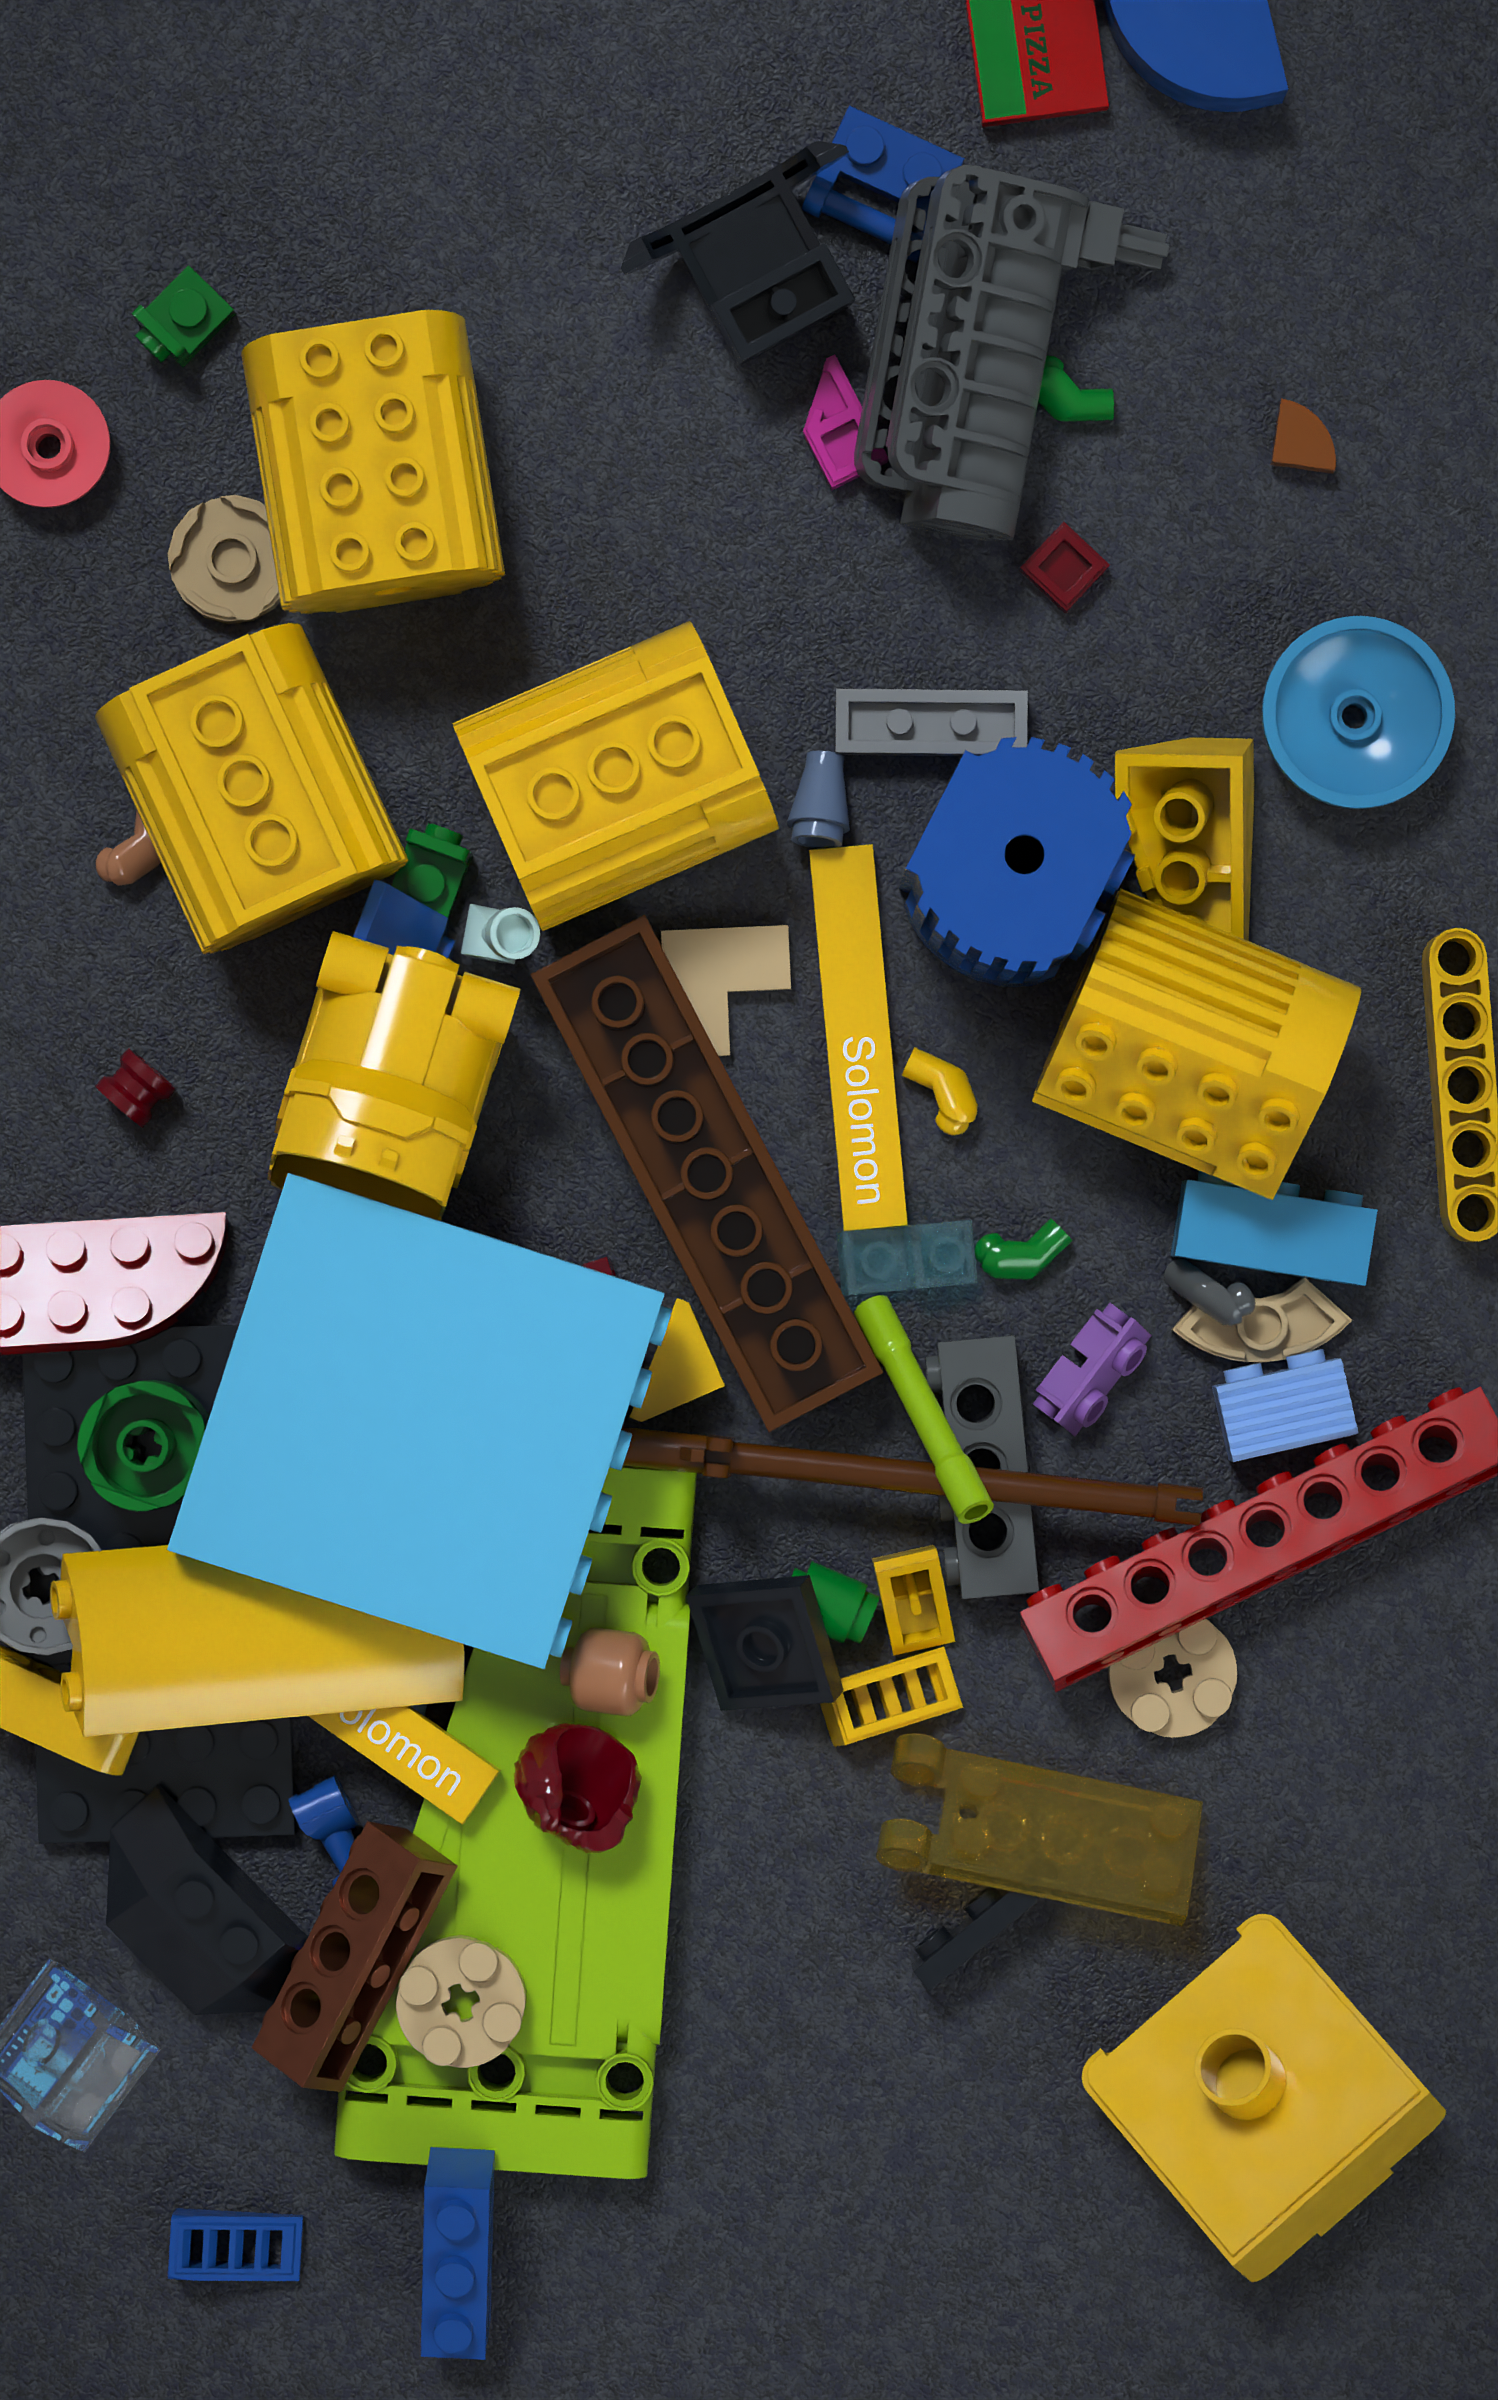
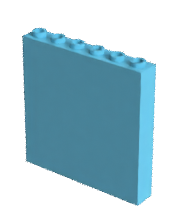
[167,1173,672,1669]

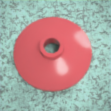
[0,380,111,508]

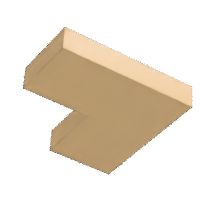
[661,925,791,1056]

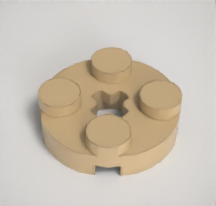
[1108,1619,1237,1738]
[396,1935,526,2068]

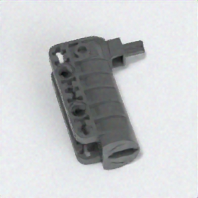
[854,165,1169,541]

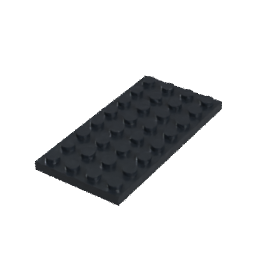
[22,1324,296,1844]

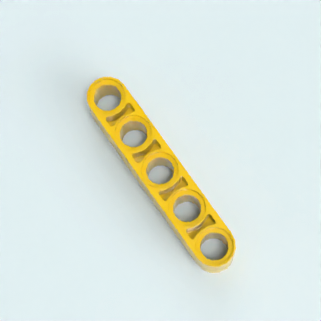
[1421,928,1498,1242]
[0,1645,139,1776]

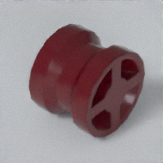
[95,1048,177,1128]

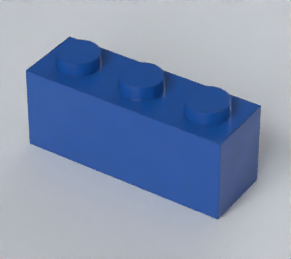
[421,2147,495,2360]

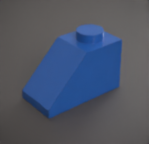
[353,879,456,960]

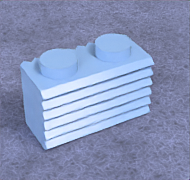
[1212,1349,1358,1462]

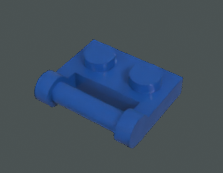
[801,105,965,263]

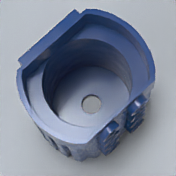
[898,737,1135,987]

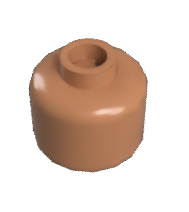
[560,1627,660,1716]

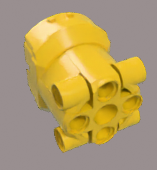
[267,931,521,1221]

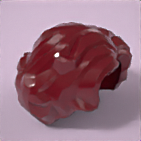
[514,1723,642,1853]

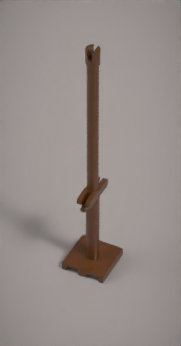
[621,1427,1203,1526]

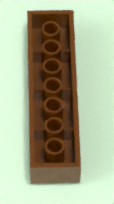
[530,915,883,1432]

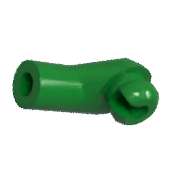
[1038,355,1114,422]
[974,1218,1072,1280]

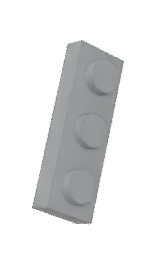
[835,689,1028,756]

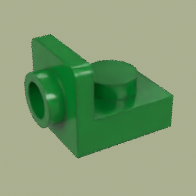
[131,265,236,368]
[392,823,473,921]

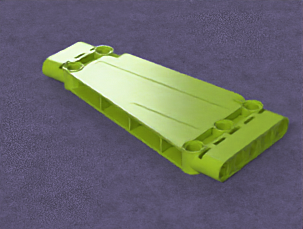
[334,1466,697,2179]

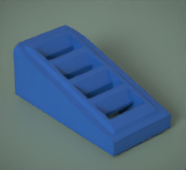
[168,2208,304,2281]

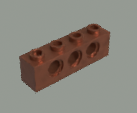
[251,1821,458,2092]

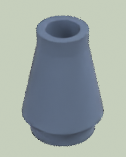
[786,750,850,849]

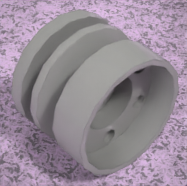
[0,1518,101,1655]

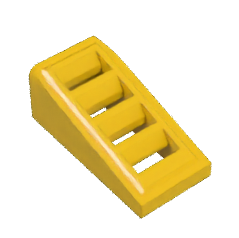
[820,1647,963,1747]

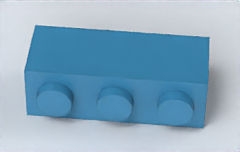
[1170,1171,1378,1286]

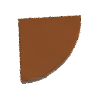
[1270,398,1336,474]

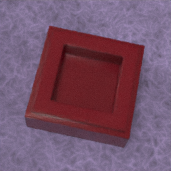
[1019,522,1110,614]

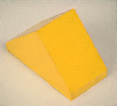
[630,1298,725,1422]
[872,1545,956,1656]

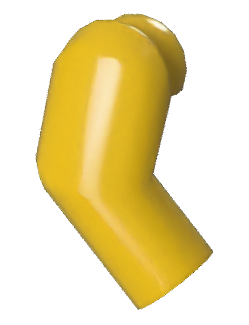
[901,1047,978,1135]

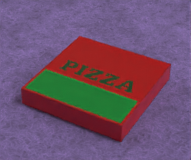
[965,0,1109,128]

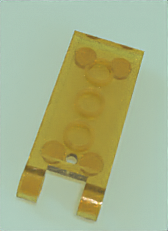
[876,1733,1203,1927]

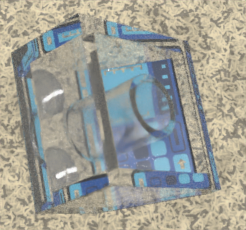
[0,1958,161,2153]

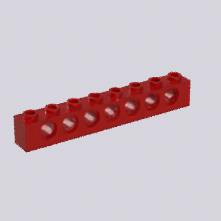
[1020,1386,1498,1692]

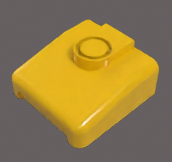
[1082,1914,1446,2282]

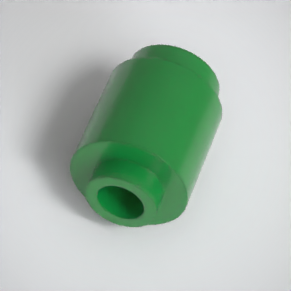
[791,1561,880,1644]

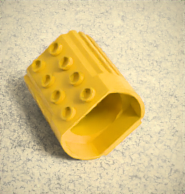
[241,310,505,614]
[452,621,779,931]
[95,623,409,954]
[1032,888,1361,1200]

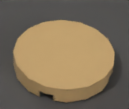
[168,495,280,624]

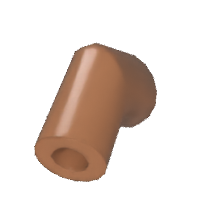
[96,811,160,886]

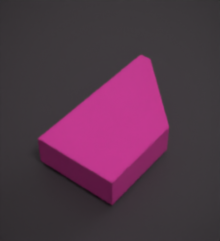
[803,354,888,490]

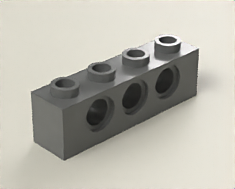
[925,1335,1039,1599]

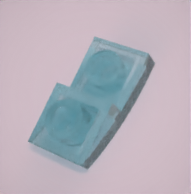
[836,1220,978,1296]

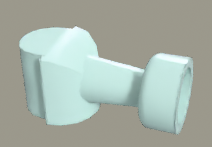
[461,904,540,964]

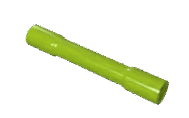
[854,1295,994,1524]

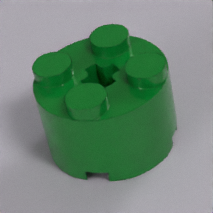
[77,1380,210,1511]

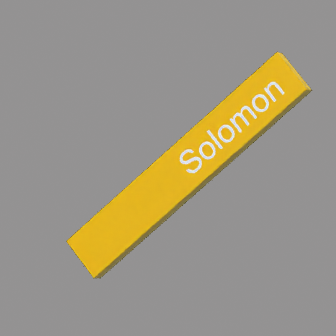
[809,844,908,1231]
[309,1706,501,1824]

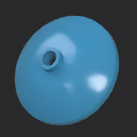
[1262,616,1455,809]

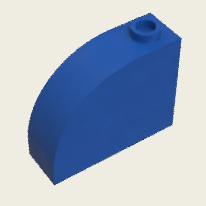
[1102,0,1288,112]

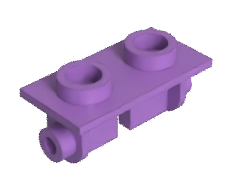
[1033,1302,1152,1436]

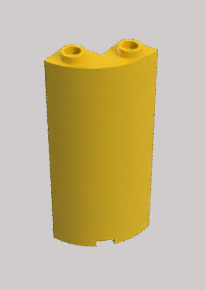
[50,1545,464,1737]

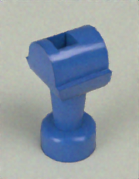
[288,1775,359,1887]

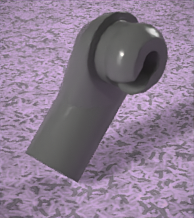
[1164,1258,1256,1326]

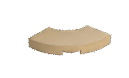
[1171,1278,1352,1362]

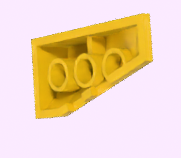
[1115,737,1254,941]

